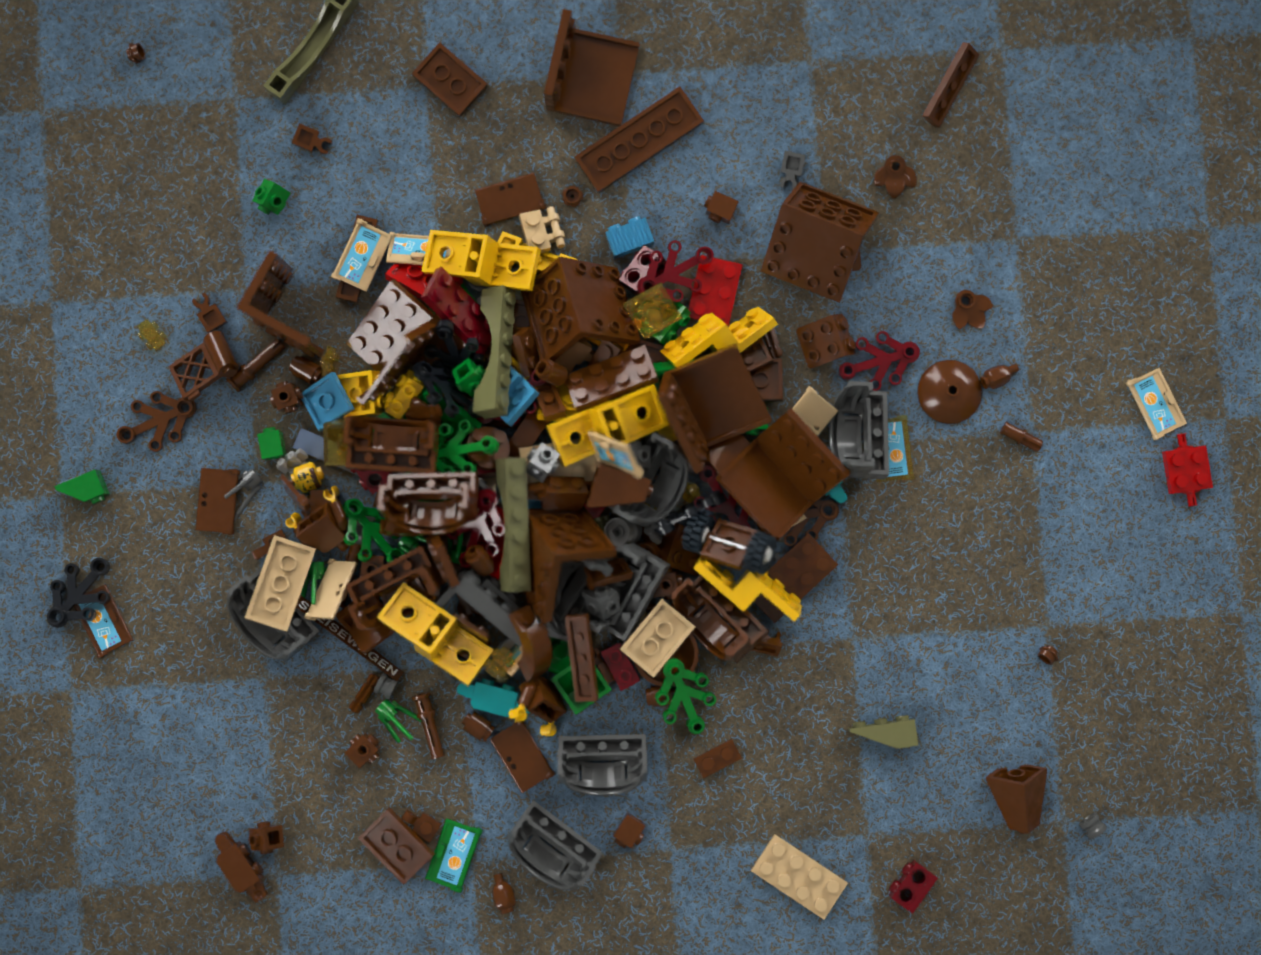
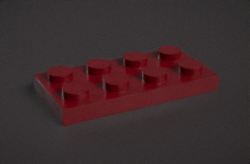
[421,266,492,355]

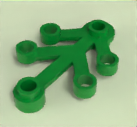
[437,420,499,473]
[342,499,405,563]
[655,659,716,734]

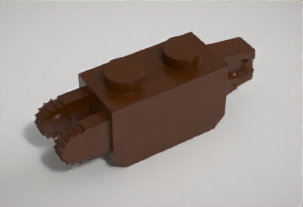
[527,476,592,510]
[214,831,268,902]

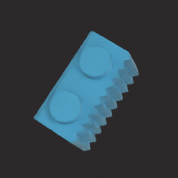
[605,216,654,259]

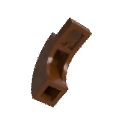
[508,403,551,458]
[508,605,552,682]

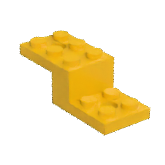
[421,230,541,291]
[660,307,778,368]
[546,384,670,467]
[694,556,802,622]
[377,582,494,687]

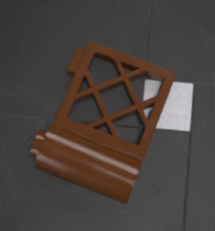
[168,331,239,401]

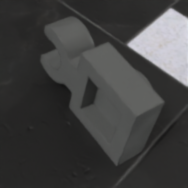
[780,151,806,190]

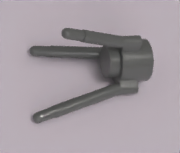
[224,468,263,521]

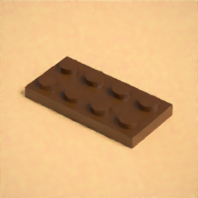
[566,345,659,412]
[754,533,838,623]

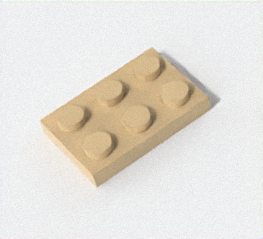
[620,599,695,678]

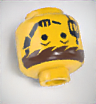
[291,462,325,493]

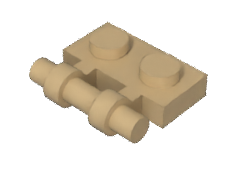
[519,207,565,253]

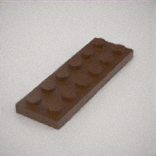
[574,86,704,193]

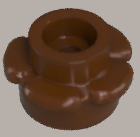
[126,43,146,64]
[562,186,583,207]
[1038,645,1059,665]

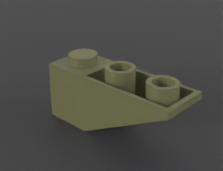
[848,715,919,749]

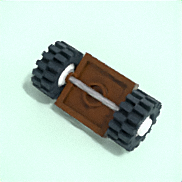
[682,513,777,575]

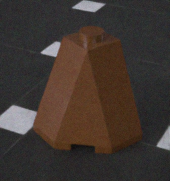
[586,463,653,508]
[986,764,1047,834]

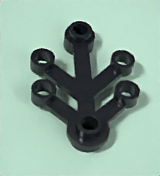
[424,319,486,378]
[412,361,481,418]
[654,489,727,536]
[47,558,111,628]

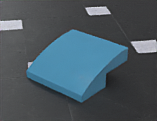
[500,366,540,426]

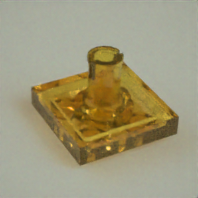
[623,283,682,339]

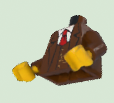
[285,486,349,553]
[509,676,567,737]

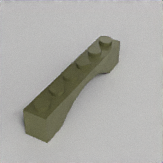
[263,0,360,105]
[473,285,516,419]
[495,458,531,592]

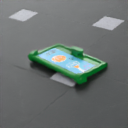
[425,818,483,893]

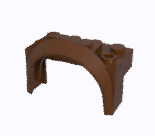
[343,416,440,474]
[378,472,479,534]
[345,545,445,630]
[671,575,768,664]

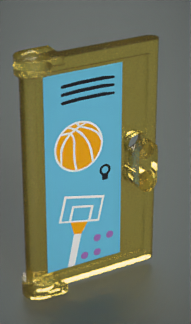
[876,415,915,483]

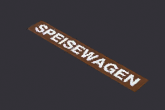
[296,595,404,681]

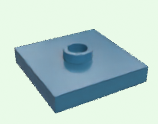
[302,372,355,431]

